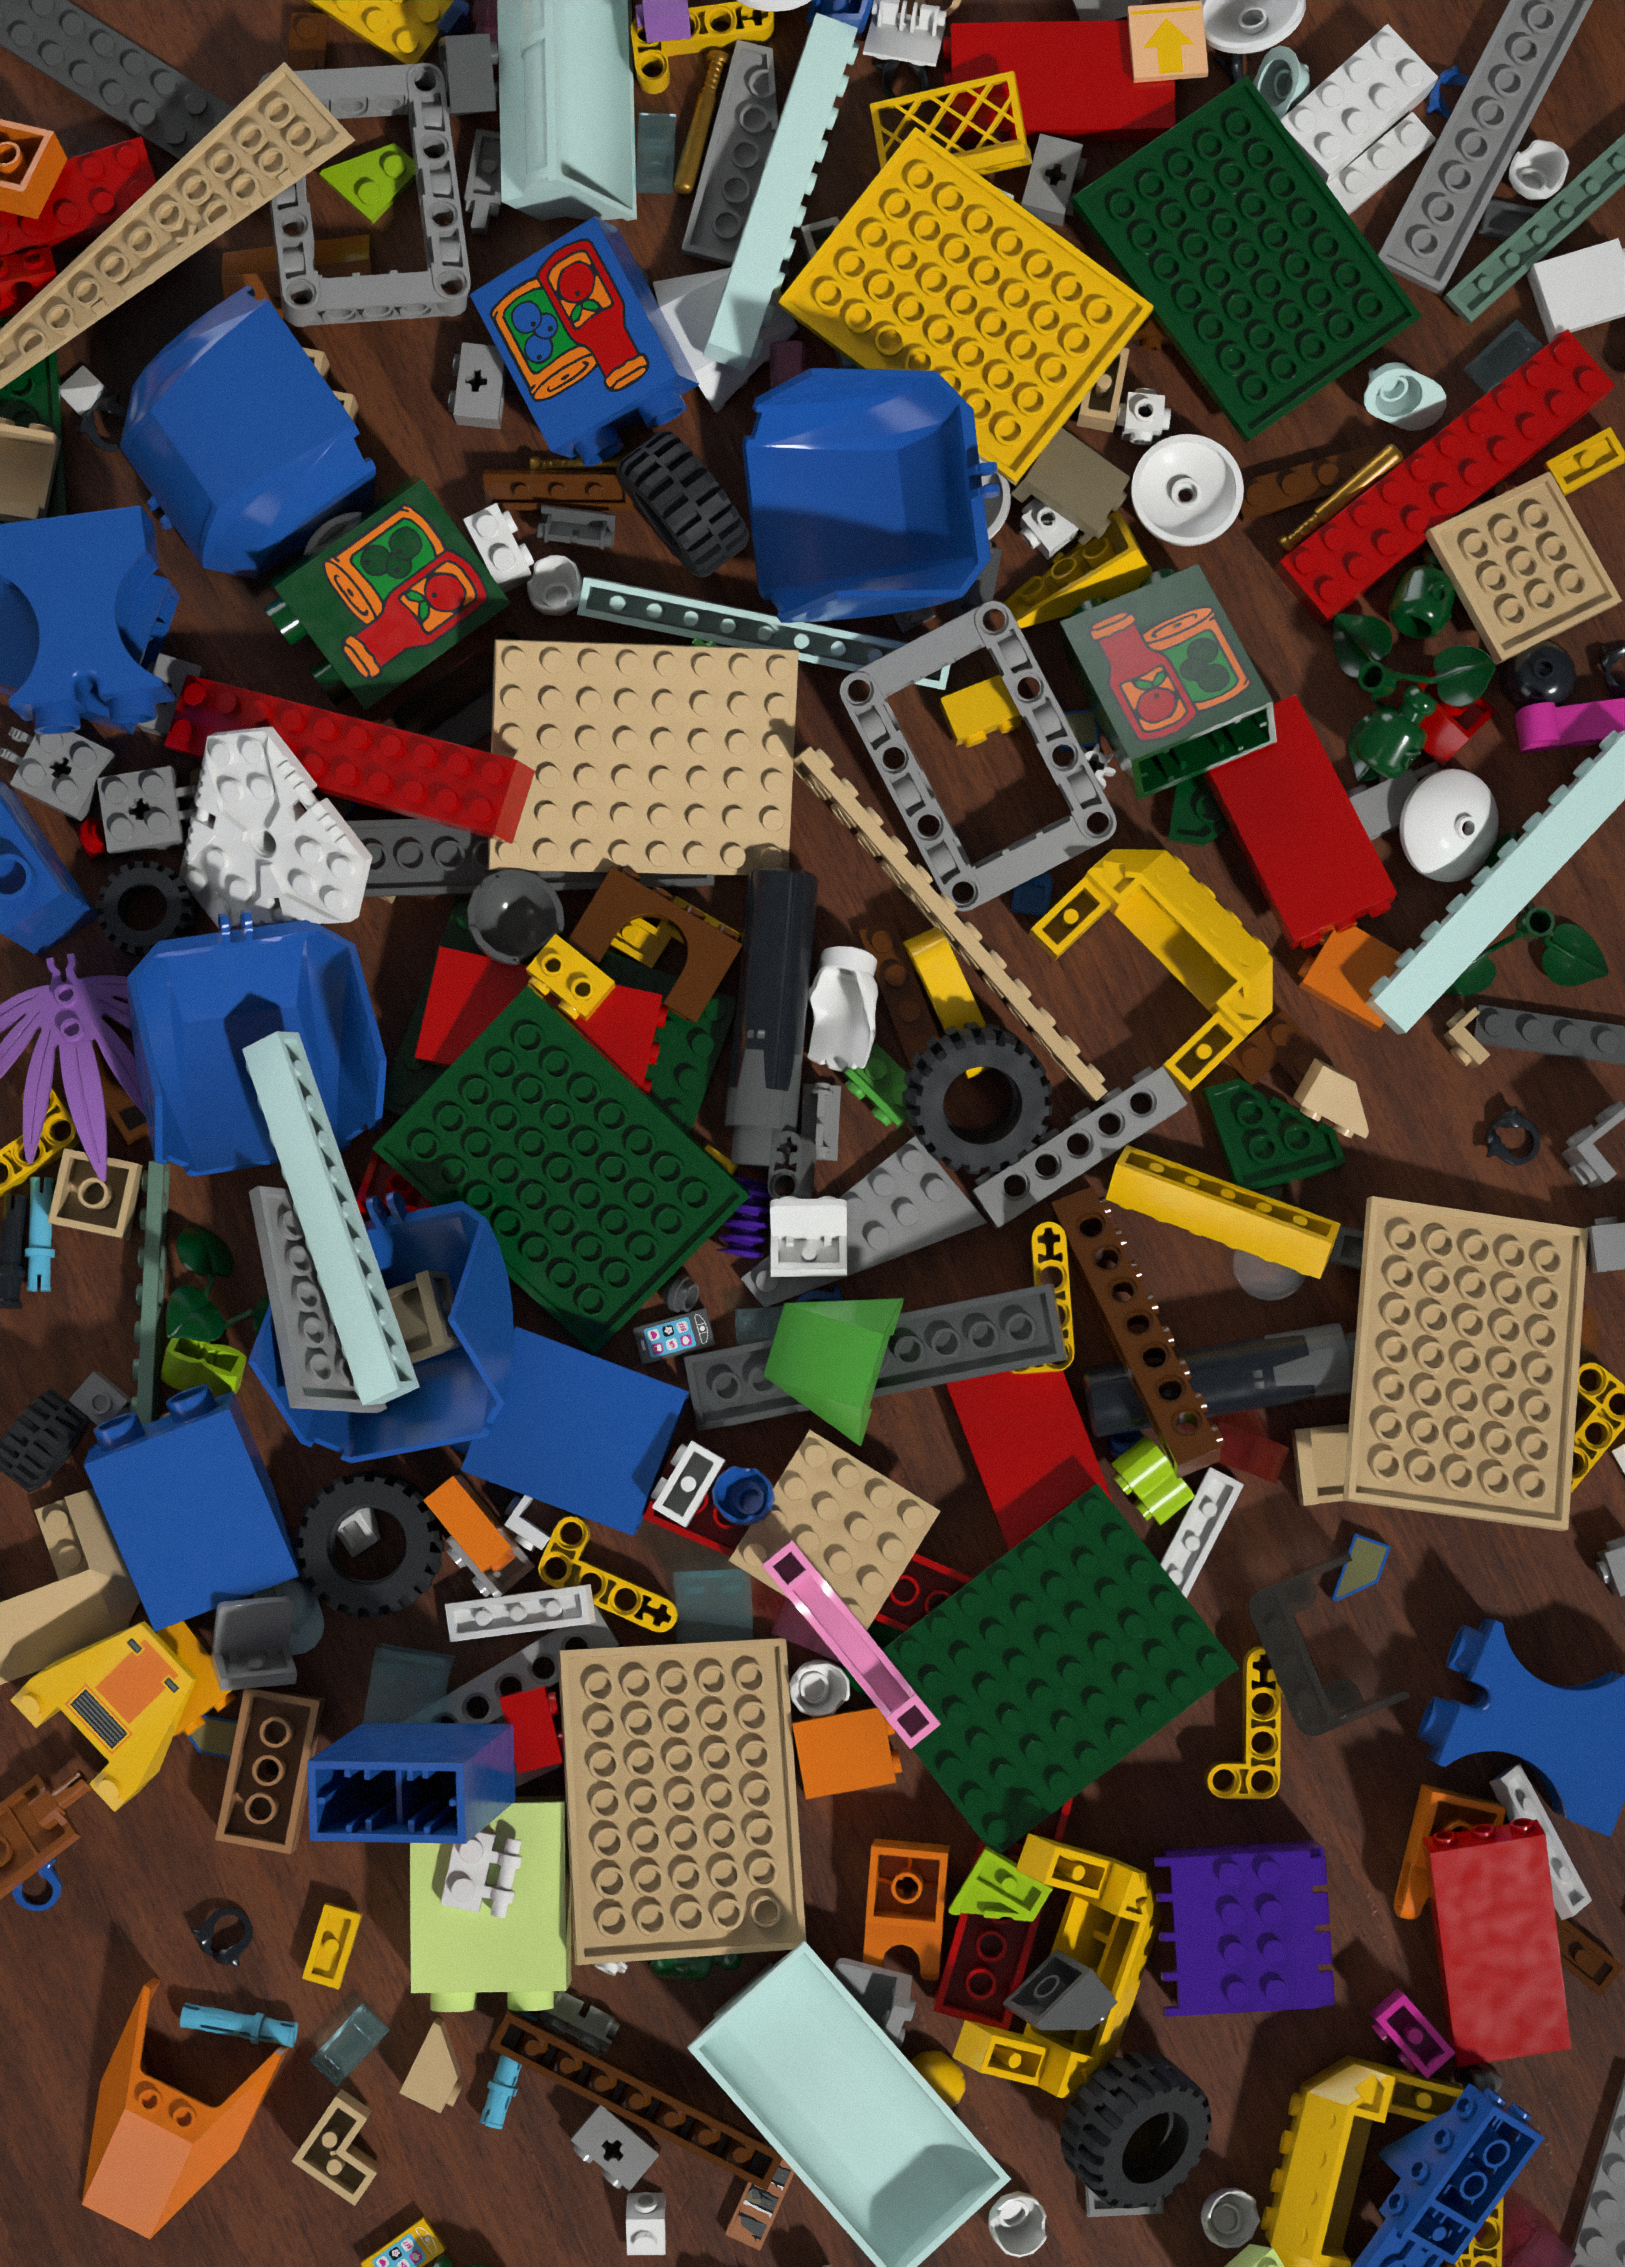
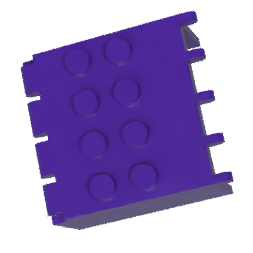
[1154,1840,1335,2017]

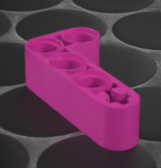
[1515,698,1625,753]

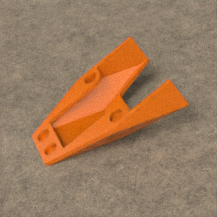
[82,1977,289,2239]

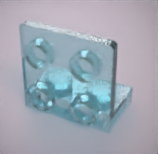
[673,1568,754,1644]
[363,1643,456,1723]

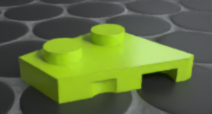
[319,143,416,225]
[948,1846,1053,1922]

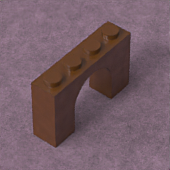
[567,866,742,1025]

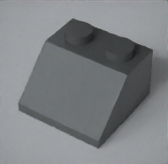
[438,33,499,116]
[1002,1949,1117,2030]

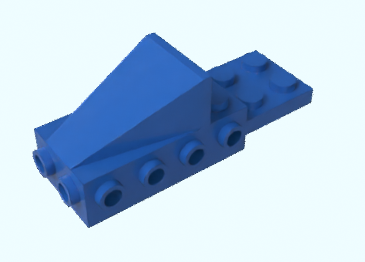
[1352,2083,1545,2267]

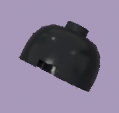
[1499,640,1576,711]

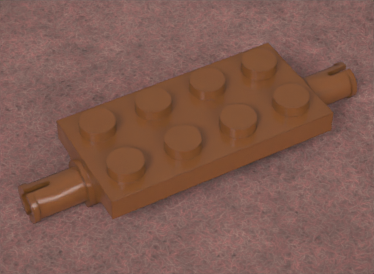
[0,1769,92,1900]

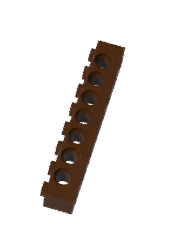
[1051,1186,1224,1479]
[489,2009,783,2191]

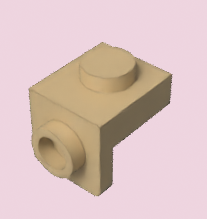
[1443,1007,1490,1069]

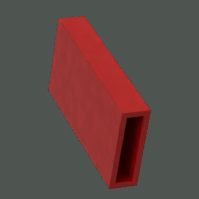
[943,20,1175,144]
[1203,694,1397,949]
[415,946,668,1096]
[945,1361,1114,1551]
[1422,1818,1571,2067]

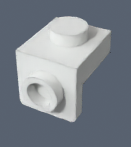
[504,1495,551,1552]
[626,2192,666,2255]

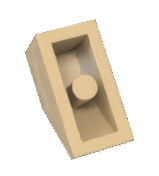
[399,2017,463,2113]

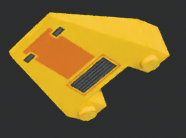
[10,1621,197,1812]

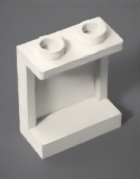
[1527,238,1625,343]

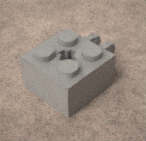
[0,727,119,823]
[97,766,198,858]

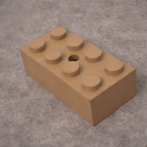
[215,1687,326,1854]

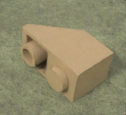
[1293,1058,1369,1139]

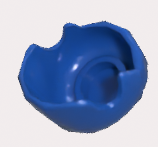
[712,1466,775,1525]

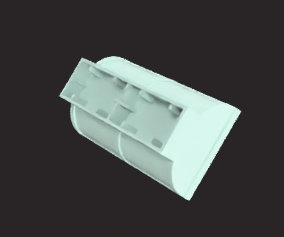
[497,0,637,221]
[687,1941,1011,2267]

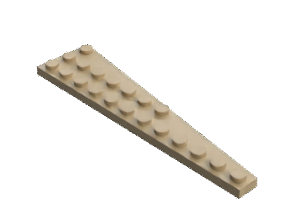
[793,746,1108,1101]

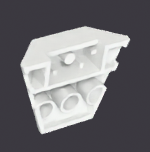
[653,268,799,414]

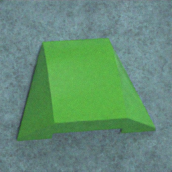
[763,1298,904,1446]

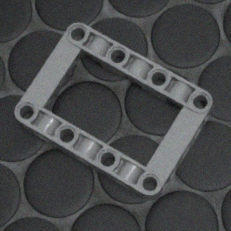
[258,63,471,327]
[840,600,1117,912]

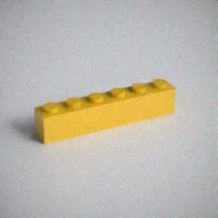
[1106,1145,1341,1279]

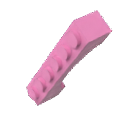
[762,1540,941,1749]

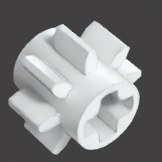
[1069,744,1116,789]

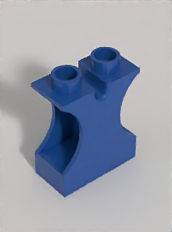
[0,506,175,735]
[1417,1617,1625,1837]

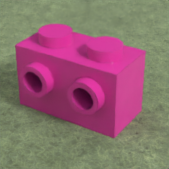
[1369,1987,1456,2079]

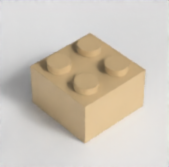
[47,1148,146,1240]

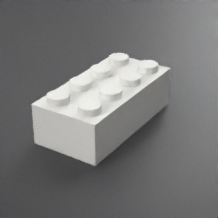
[1280,24,1438,184]

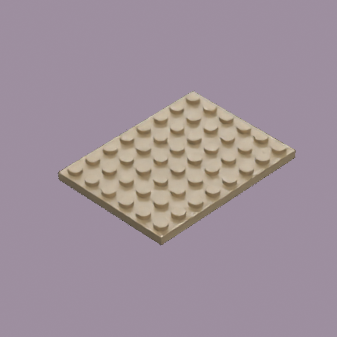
[487,639,799,875]
[1343,1196,1588,1531]
[558,1638,806,1965]

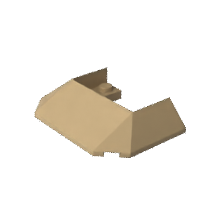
[0,1488,141,1685]

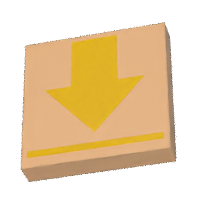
[1127,0,1209,83]

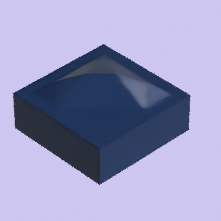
[437,0,472,39]

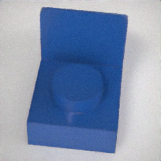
[805,0,873,40]

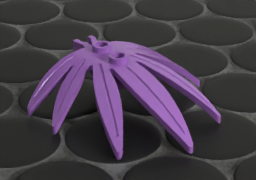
[0,953,146,1182]

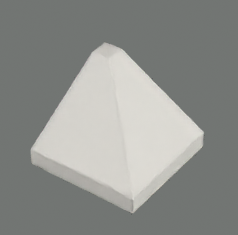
[60,365,109,417]
[336,1508,381,1558]

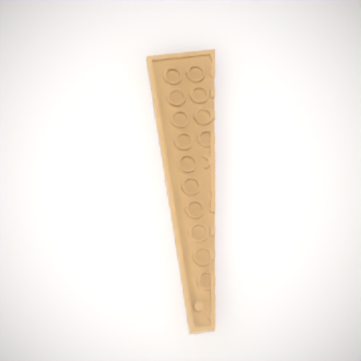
[0,62,355,389]

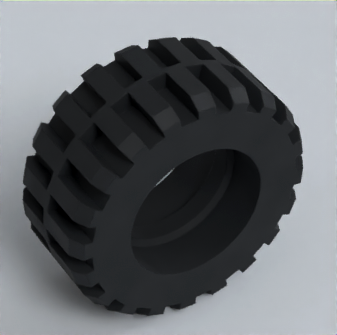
[616,430,750,577]
[902,1022,1053,1174]
[295,1471,445,1618]
[1060,2051,1212,2209]

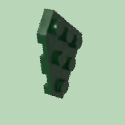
[1167,773,1230,847]
[1201,1079,1346,1192]

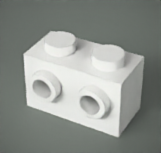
[463,503,534,593]
[650,1441,726,1527]

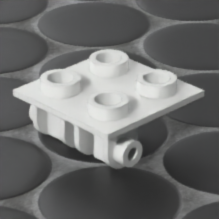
[863,0,947,67]

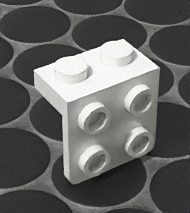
[770,1196,847,1277]

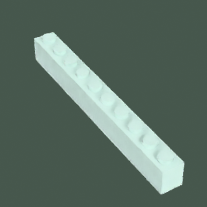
[702,12,860,371]
[577,577,951,690]
[1365,730,1625,1034]
[242,1031,420,1406]

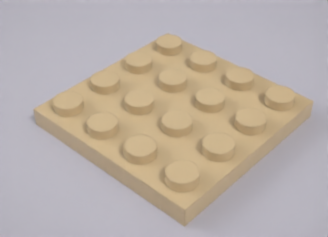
[1425,471,1622,665]
[729,1430,940,1631]

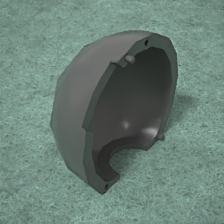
[467,870,564,966]

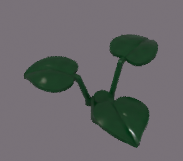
[1333,613,1496,782]
[1444,830,1608,996]
[166,1225,270,1342]

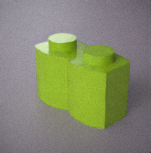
[160,1338,247,1398]
[1111,1435,1195,1525]

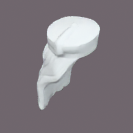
[807,946,878,1072]

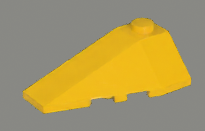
[1002,510,1154,629]

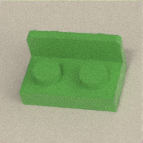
[844,1043,907,1128]

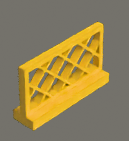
[870,71,1033,176]

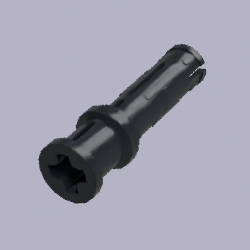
[0,1194,28,1309]

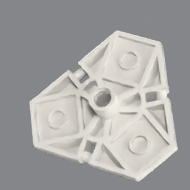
[179,726,373,931]

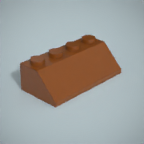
[222,234,375,320]

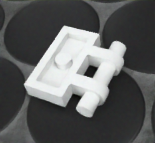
[441,1831,522,1918]

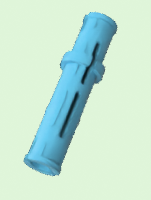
[25,1177,55,1292]
[180,2002,298,2048]
[479,2011,538,2129]

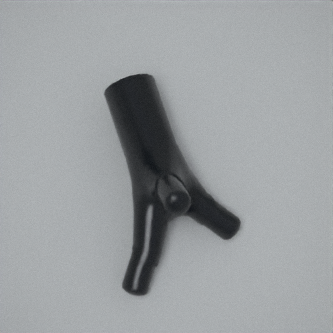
[1213,53,1244,86]

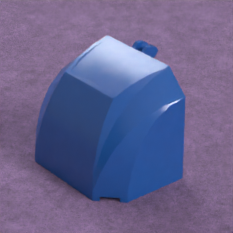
[120,285,376,579]
[742,368,1000,623]
[127,910,387,1177]
[248,1191,514,1463]

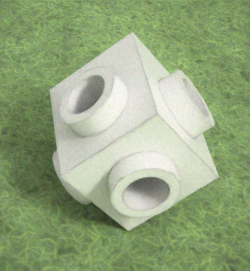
[1116,388,1171,445]
[1019,498,1079,560]

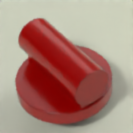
[75,818,107,862]

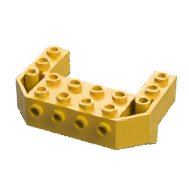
[1029,849,1273,1095]
[952,1833,1162,2098]
[1261,2055,1465,2267]

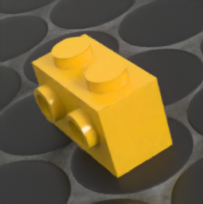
[939,674,1023,747]
[526,933,615,1021]

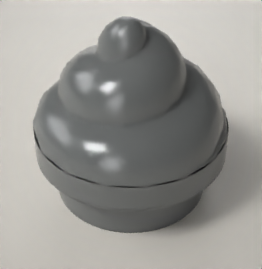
[659,1275,699,1313]
[1462,2063,1504,2093]

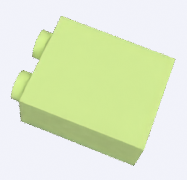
[410,1796,572,2012]

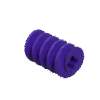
[716,1177,773,1259]

